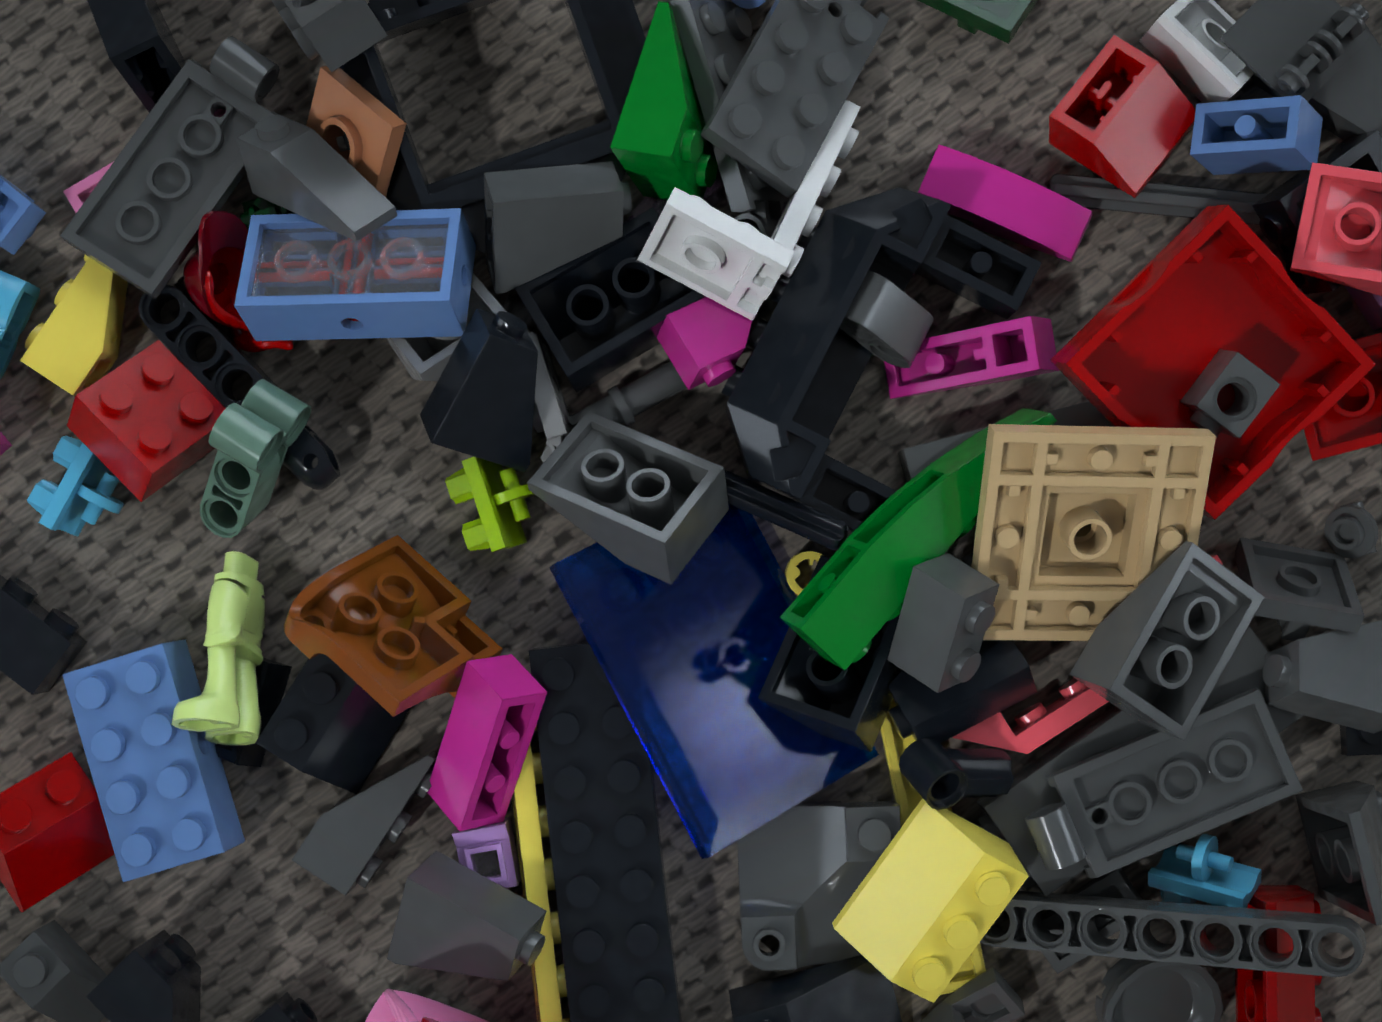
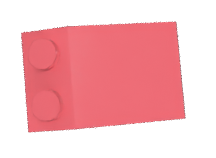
[1290,162,1382,296]

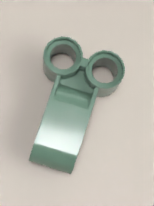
[200,379,312,538]

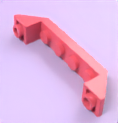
[952,555,1223,754]

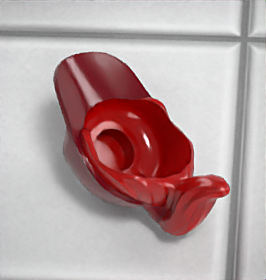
[183,211,294,352]

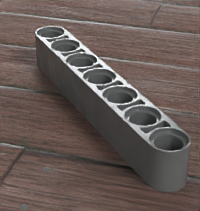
[980,891,1367,977]

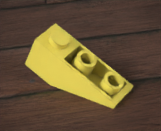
[20,255,128,396]

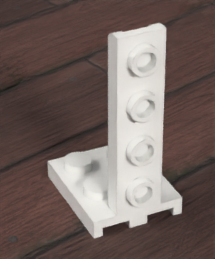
[637,100,860,321]

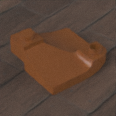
[284,535,503,717]

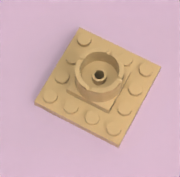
[971,424,1216,641]

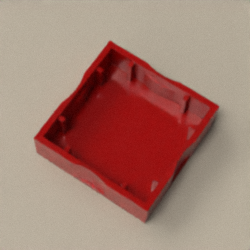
[1050,204,1376,520]

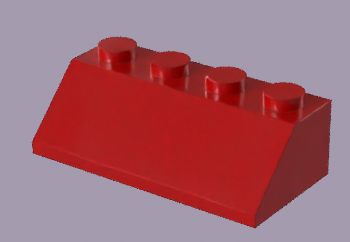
[1235,885,1322,1022]

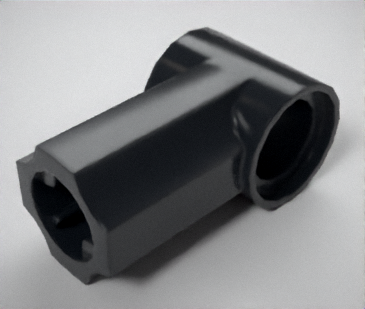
[899,737,1014,810]

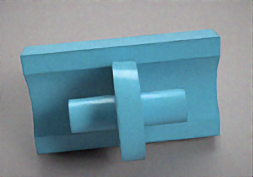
[27,436,124,536]
[1148,833,1262,908]

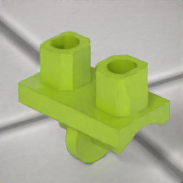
[445,456,535,552]

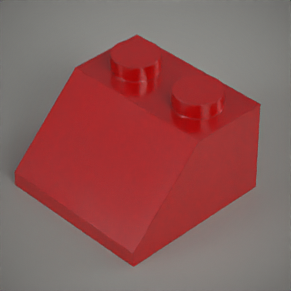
[0,752,115,913]

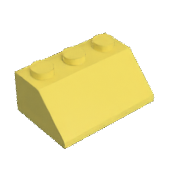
[832,798,1029,1003]

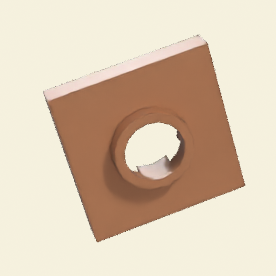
[306,66,407,197]

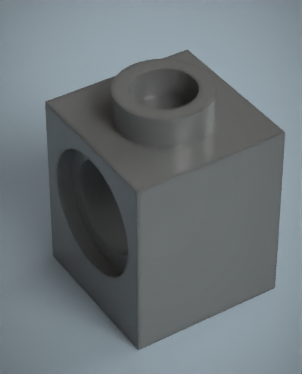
[1180,349,1281,438]

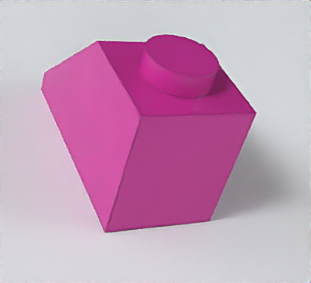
[657,297,752,390]

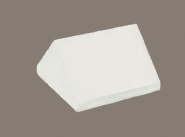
[1139,0,1254,103]

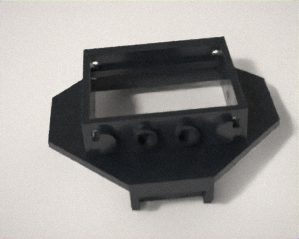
[340,0,646,254]

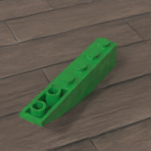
[780,408,1057,670]

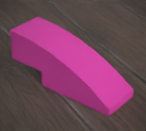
[918,144,1093,262]

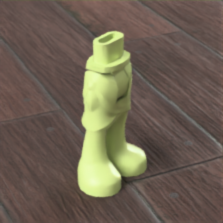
[172,551,265,746]

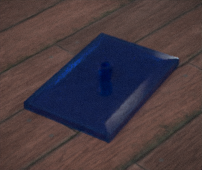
[549,504,879,859]

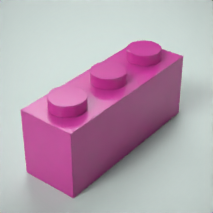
[427,654,547,831]

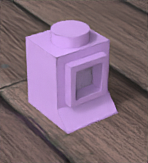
[452,817,521,890]

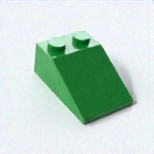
[610,1,718,200]

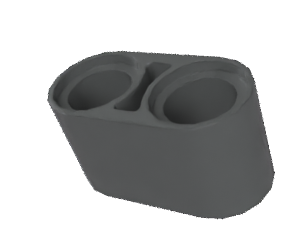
[839,270,934,368]

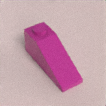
[884,316,1059,399]

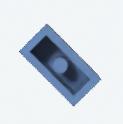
[1190,95,1323,175]

